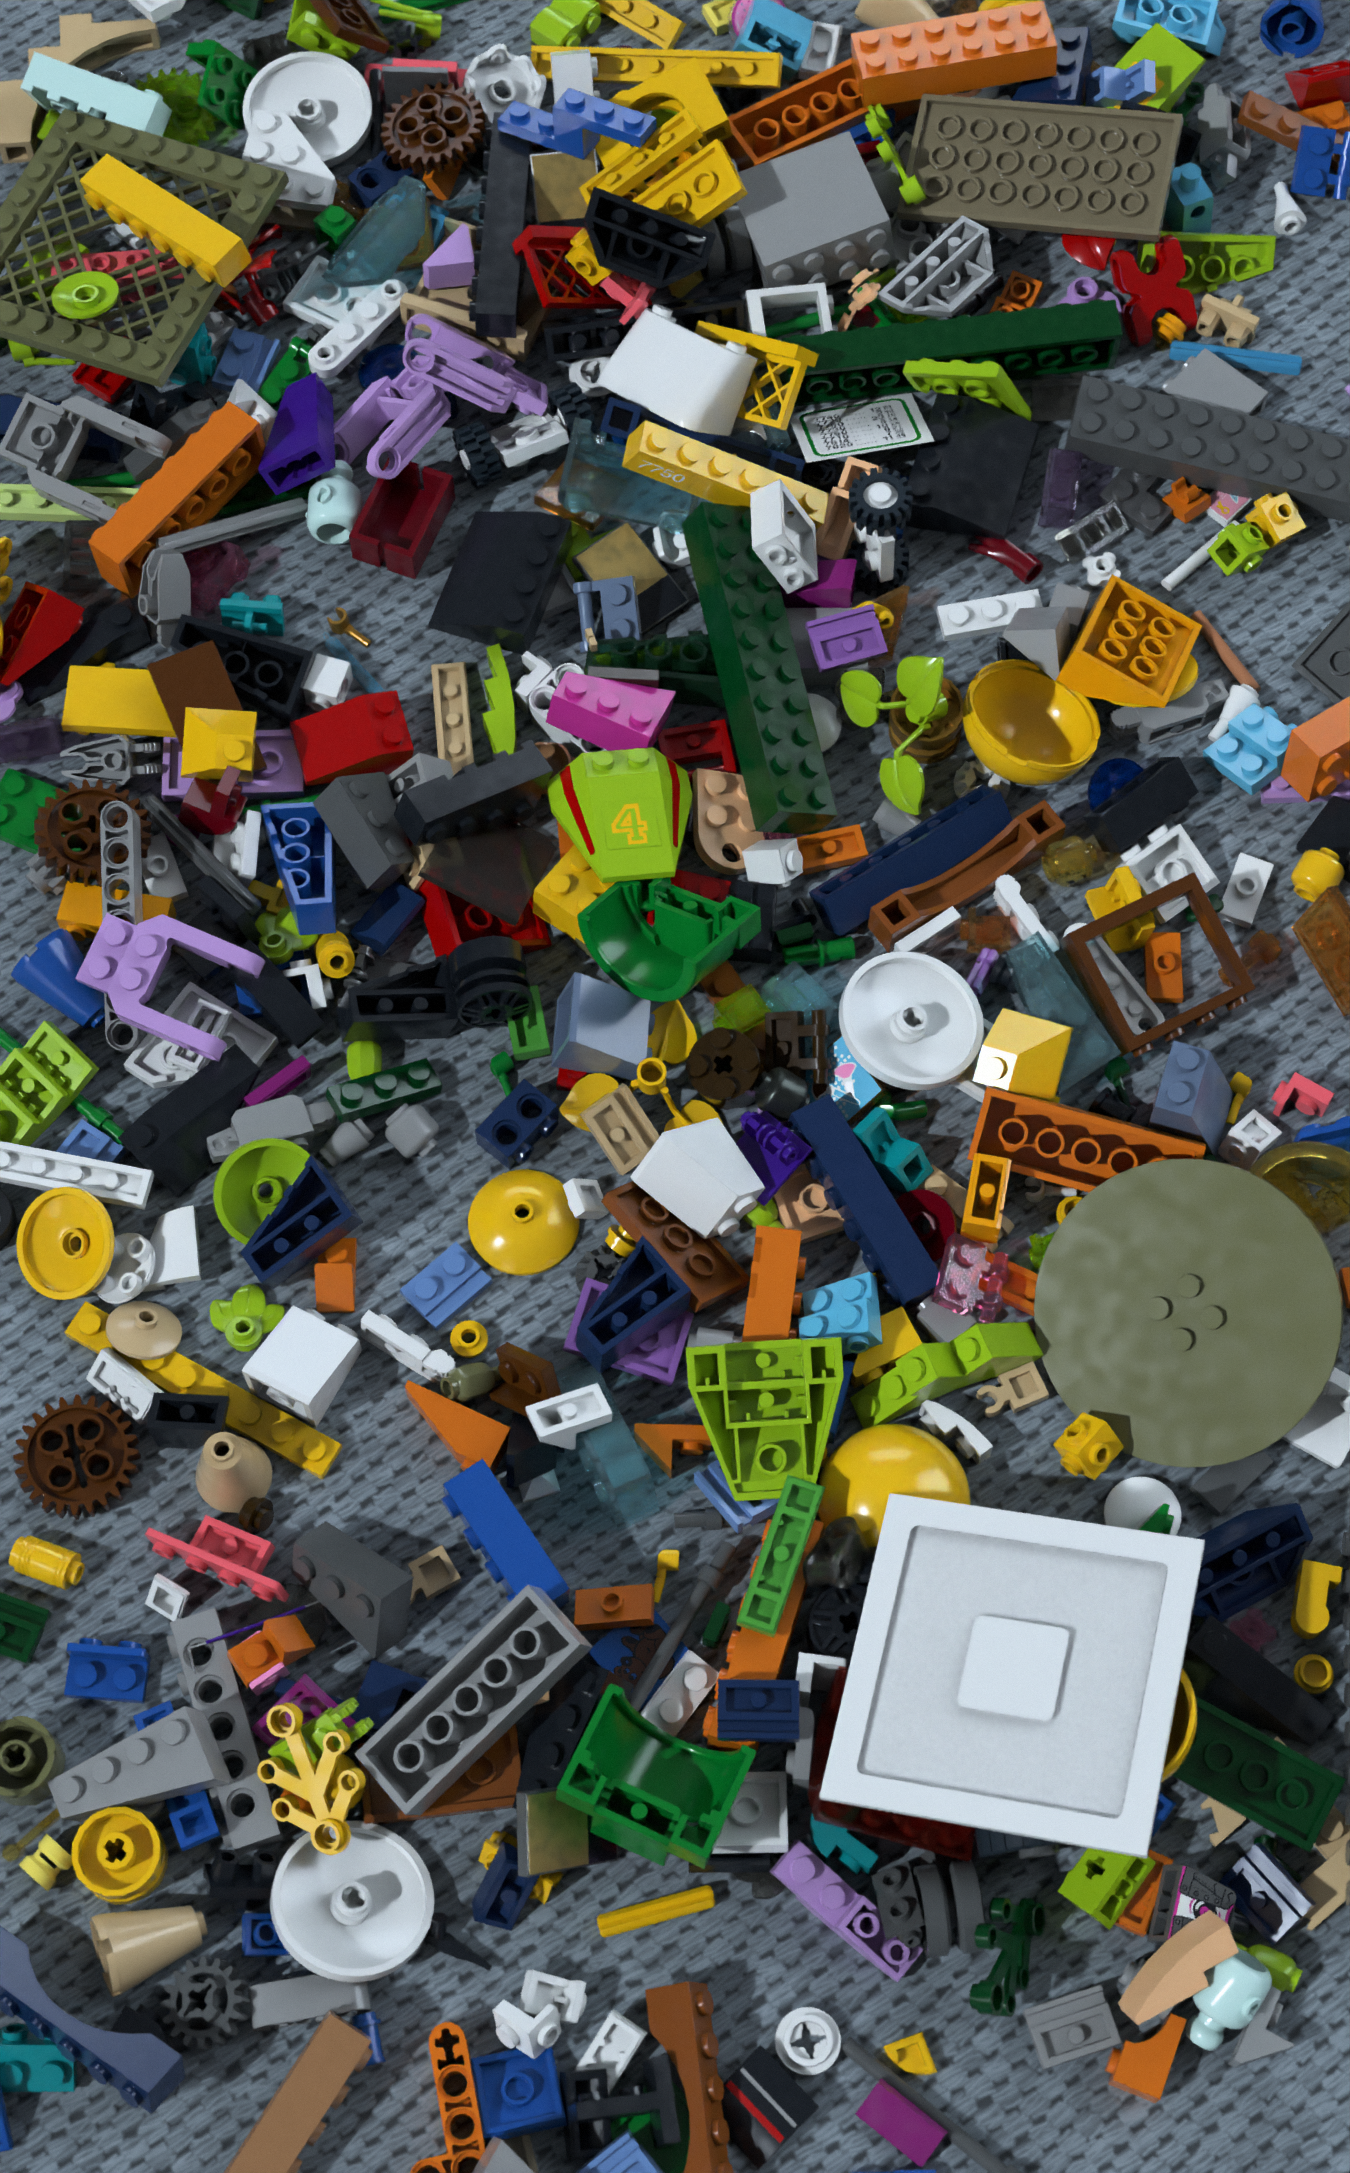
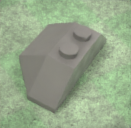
[877,215,994,317]

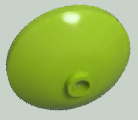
[213,1138,311,1245]

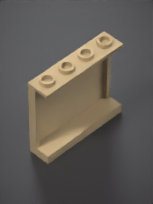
[400,217,567,362]

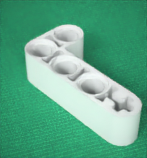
[529,663,609,758]

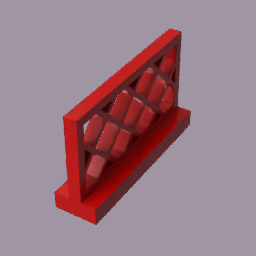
[512,225,652,309]

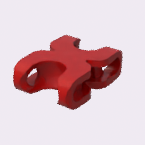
[1110,234,1198,348]

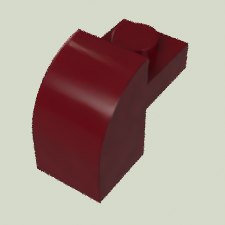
[178,765,248,835]

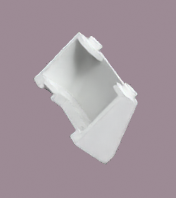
[597,304,757,436]

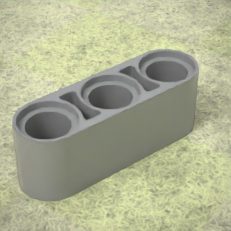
[248,1974,371,2031]

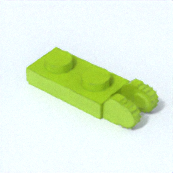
[267,1697,374,1777]

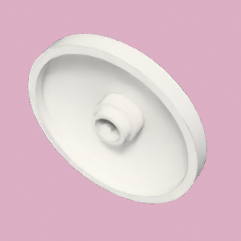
[243,51,373,168]
[839,951,984,1090]
[270,1821,434,1982]

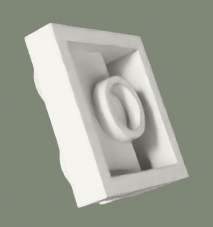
[1115,824,1220,924]

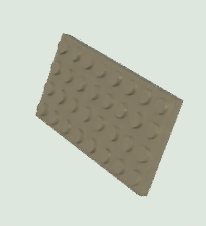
[897,94,1183,242]

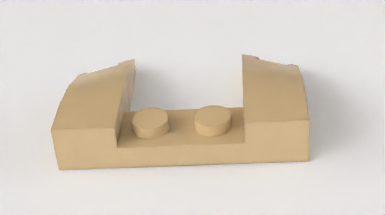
[1200,1736,1350,1931]

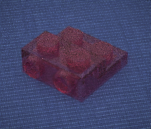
[181,541,251,614]

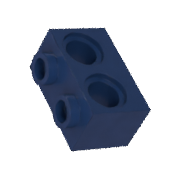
[347,150,425,216]
[475,1079,559,1170]

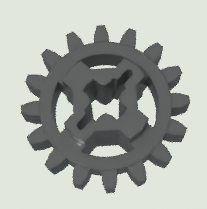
[161,1956,251,2050]

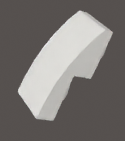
[919,1399,993,1465]

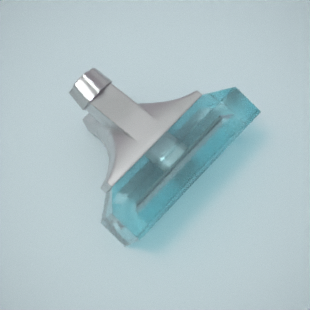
[727,387,791,453]

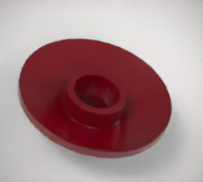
[896,1189,957,1262]

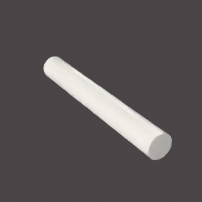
[1161,520,1240,592]

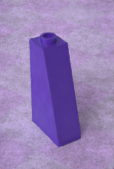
[258,372,335,495]

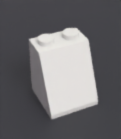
[630,1117,765,1239]
[242,1306,362,1427]

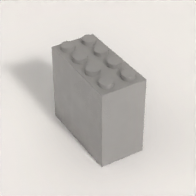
[736,131,896,289]

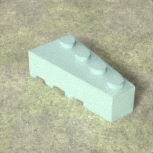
[20,52,172,136]

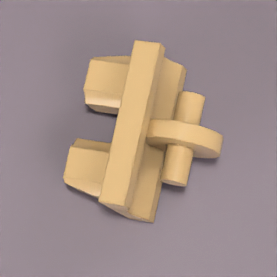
[1195,293,1260,348]

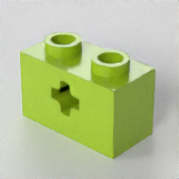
[1058,1848,1156,1930]

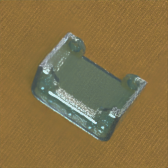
[558,417,699,534]

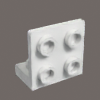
[1282,1367,1350,1469]

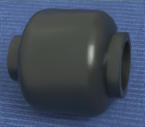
[753,1067,810,1122]

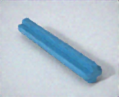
[1169,340,1302,376]

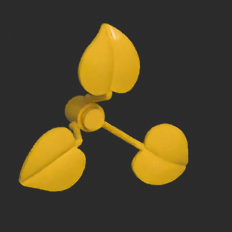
[559,999,723,1132]

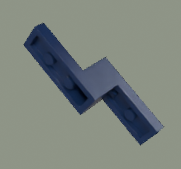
[274,1660,428,1740]

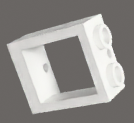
[744,282,838,366]
[750,479,818,594]

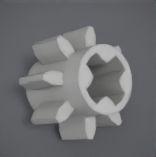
[25,852,68,896]

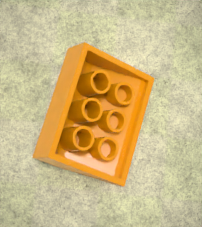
[1056,574,1202,708]

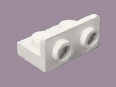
[212,810,261,888]

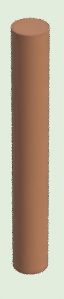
[1190,610,1261,693]

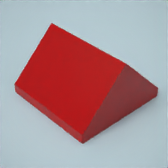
[1285,59,1350,111]

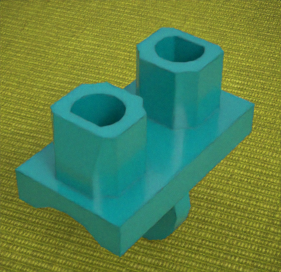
[219,592,285,636]

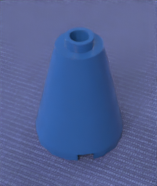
[1260,0,1324,58]
[11,928,105,1029]

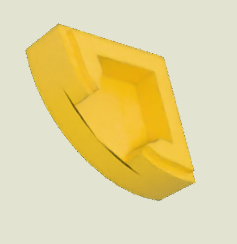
[883,2032,937,2076]

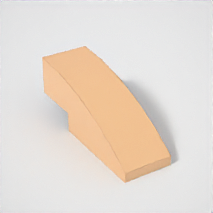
[816,456,883,560]
[1118,1910,1239,2025]

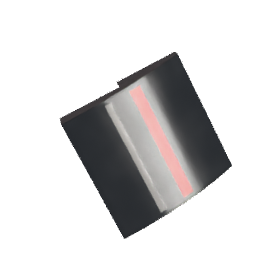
[721,2045,819,2170]

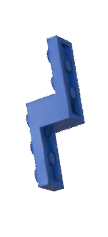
[497,88,657,160]

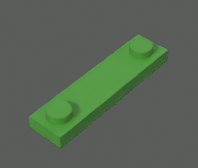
[736,1475,825,1638]

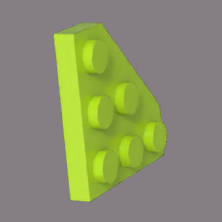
[903,358,1032,421]

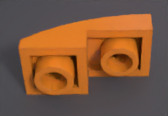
[989,270,1044,314]

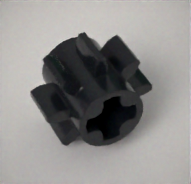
[388,24,425,59]

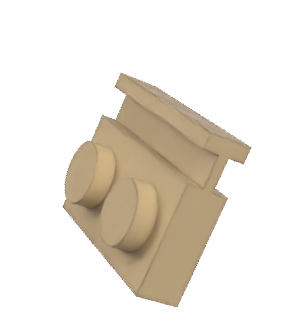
[580,1083,660,1176]

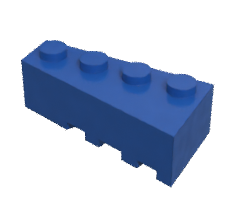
[260,802,336,935]
[441,1458,570,1608]

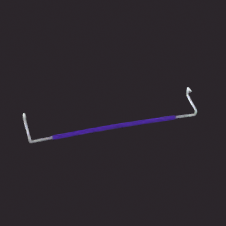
[188,1600,331,1674]

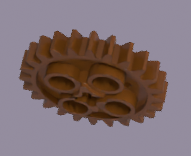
[381,82,487,174]
[34,779,152,887]
[13,1394,141,1520]

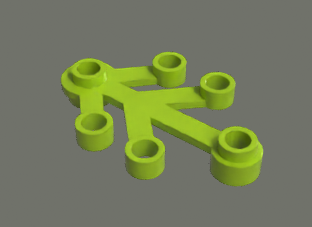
[865,103,927,205]

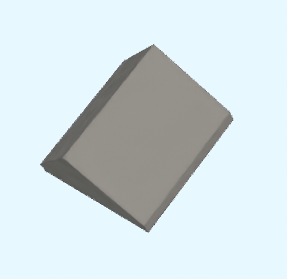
[1002,606,1072,681]

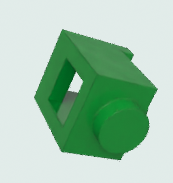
[313,204,364,261]

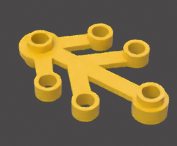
[257,1702,366,1855]

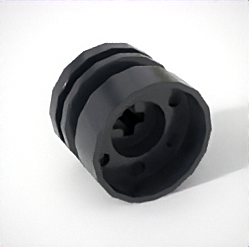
[448,936,533,1028]
[806,1584,868,1679]

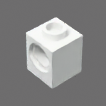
[303,653,353,712]

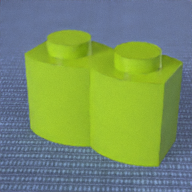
[530,0,601,47]

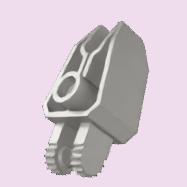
[138,547,191,649]
[60,735,162,785]

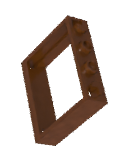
[1060,872,1256,1058]

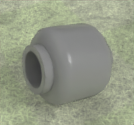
[385,1103,439,1158]

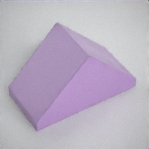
[423,223,475,289]

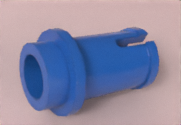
[351,2012,386,2067]

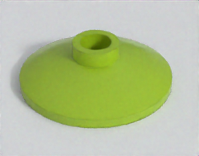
[51,271,119,319]

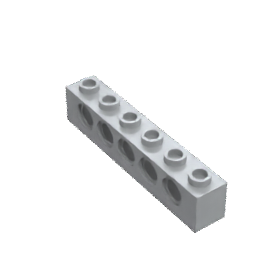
[167,1608,284,1856]

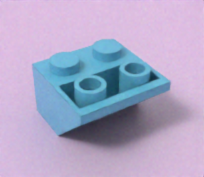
[732,0,813,81]

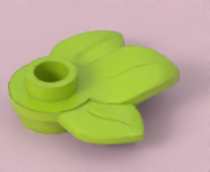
[255,905,320,965]
[209,1283,285,1352]

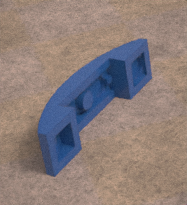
[133,1700,221,1851]

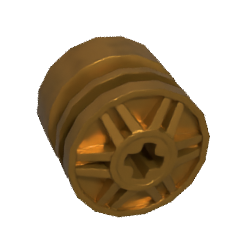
[888,677,964,764]

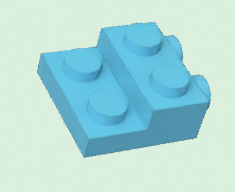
[1203,703,1298,796]
[798,1271,883,1356]

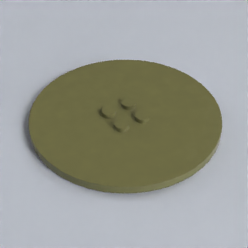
[1034,1158,1344,1468]

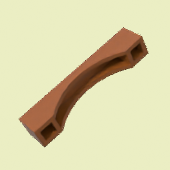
[867,799,1066,953]
[645,1981,734,2173]

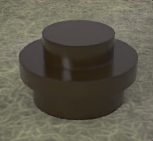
[239,1497,274,1535]

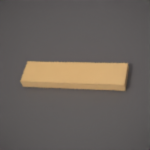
[431,662,474,775]

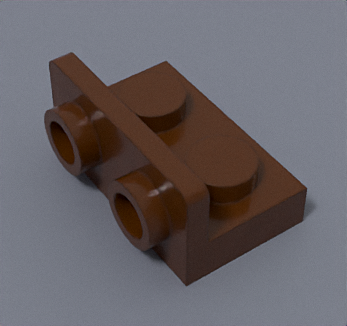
[489,1342,562,1418]

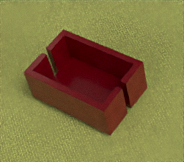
[349,457,456,580]

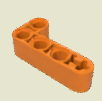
[410,2022,486,2173]

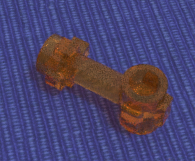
[1218,929,1283,987]

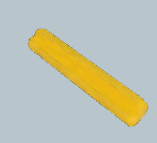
[597,1885,715,1937]

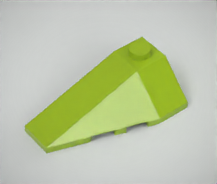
[1136,231,1276,295]

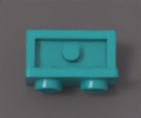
[168,322,217,387]
[0,2023,77,2092]

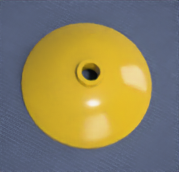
[468,1169,580,1276]
[16,1187,115,1300]

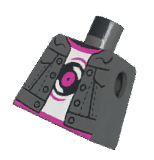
[1147,1864,1249,1944]

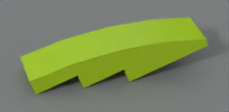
[482,644,517,755]

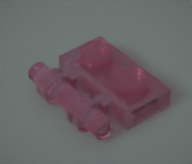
[932,1232,1010,1323]

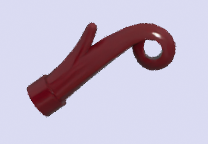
[968,536,1043,585]

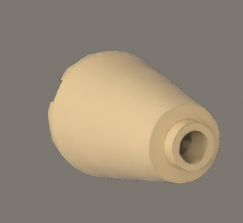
[855,0,939,29]
[195,1432,272,1513]
[90,1905,208,1997]

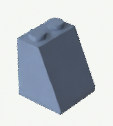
[551,972,655,1080]
[1147,1040,1234,1158]

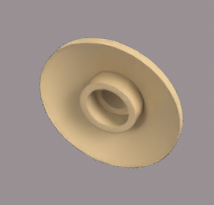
[106,1301,182,1360]

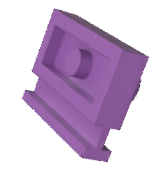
[805,604,888,673]

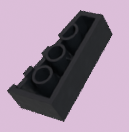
[170,614,315,726]
[393,740,553,847]
[513,1659,634,1810]

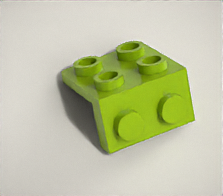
[286,0,361,62]

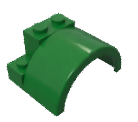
[577,877,761,1002]
[556,1684,756,1869]

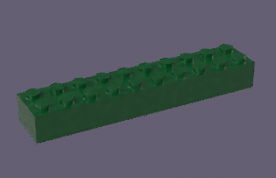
[780,299,1123,407]
[681,502,838,835]

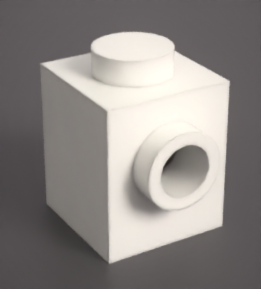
[742,838,803,889]

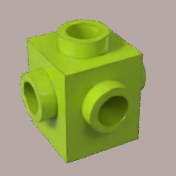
[1207,522,1270,577]

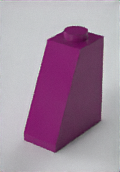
[779,559,857,608]

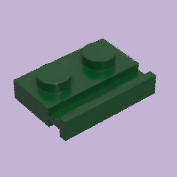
[0,1592,52,1666]

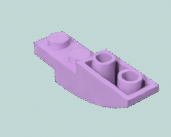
[770,1840,923,1982]

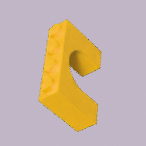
[594,57,733,169]

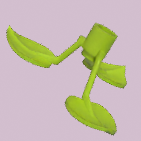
[840,655,948,815]

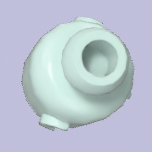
[305,460,363,545]
[1185,1948,1272,2051]

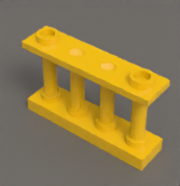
[579,108,704,205]

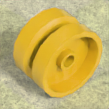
[71,1807,168,1905]

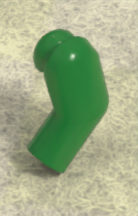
[872,1091,927,1121]

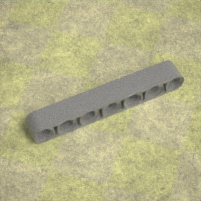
[100,801,146,1054]

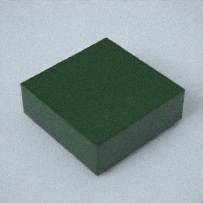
[773,922,814,953]
[702,1601,731,1650]

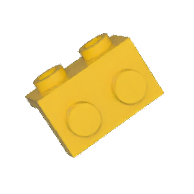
[1085,866,1155,954]

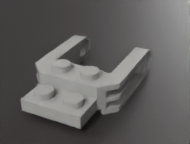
[0,392,173,525]

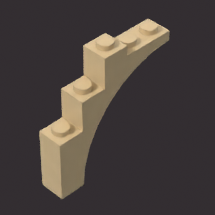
[0,13,160,164]

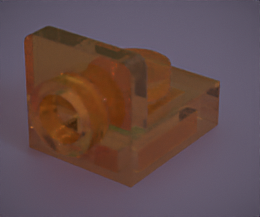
[959,907,1011,954]

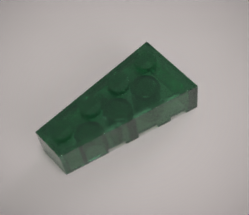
[585,630,724,708]

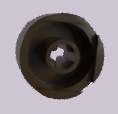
[686,1027,766,1110]

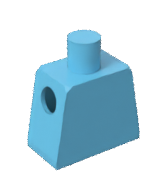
[1164,163,1214,233]

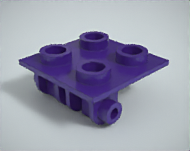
[736,1111,813,1207]

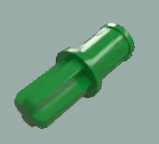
[782,936,856,968]

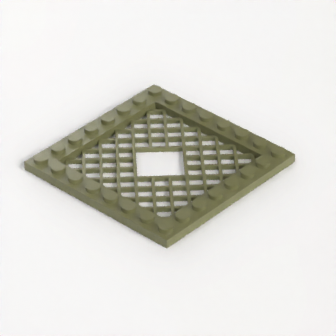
[0,109,289,388]

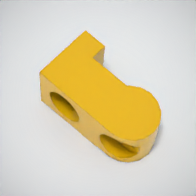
[1290,1559,1343,1639]

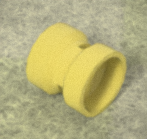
[18,1834,72,1892]

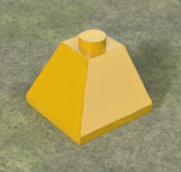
[181,707,257,782]
[973,1008,1073,1099]

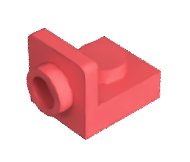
[1272,1072,1334,1118]

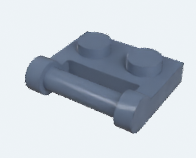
[572,575,643,654]

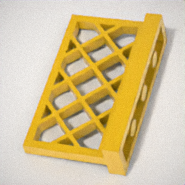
[695,320,819,431]

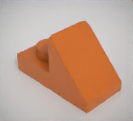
[314,1238,357,1313]
[634,1423,711,1479]
[227,1615,316,1688]

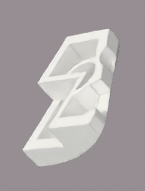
[142,1205,201,1292]

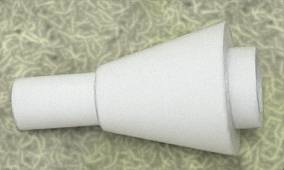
[1274,182,1307,235]
[1208,684,1261,742]

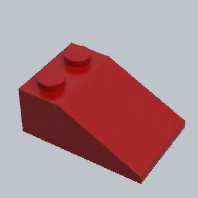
[0,581,85,686]
[289,690,414,786]

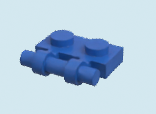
[1290,125,1350,200]

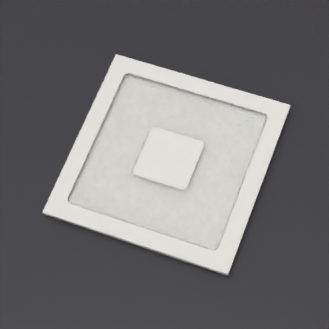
[819,1493,1205,1858]

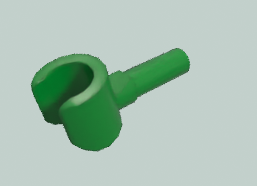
[490,1051,515,1097]

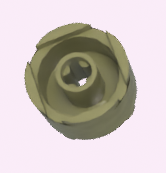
[0,1716,66,1806]

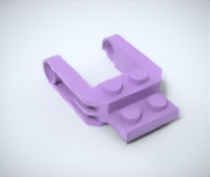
[403,314,548,416]
[334,355,451,479]
[75,913,266,1061]

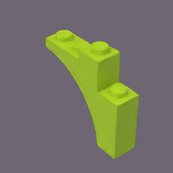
[850,1322,1044,1429]

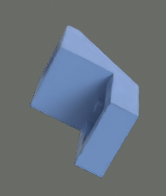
[1085,59,1155,108]

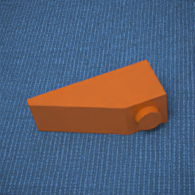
[405,1380,511,1475]

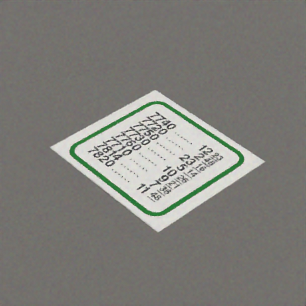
[790,393,934,463]

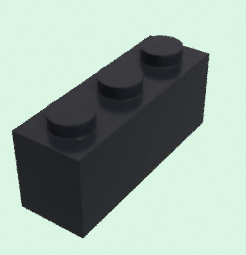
[1083,757,1199,854]

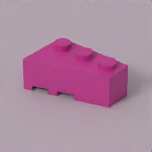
[545,672,676,751]

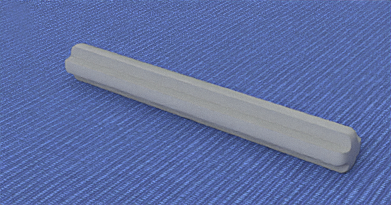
[155,497,308,553]

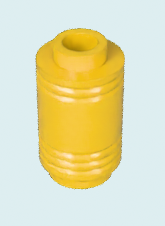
[314,930,355,978]
[9,1535,85,1590]

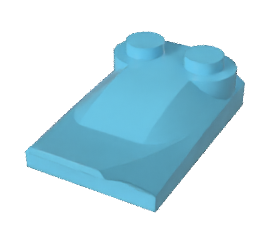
[1111,0,1226,56]

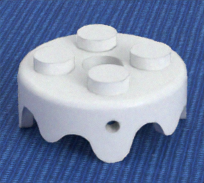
[462,43,546,126]

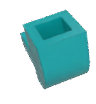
[852,1107,934,1193]
[809,1799,879,1875]

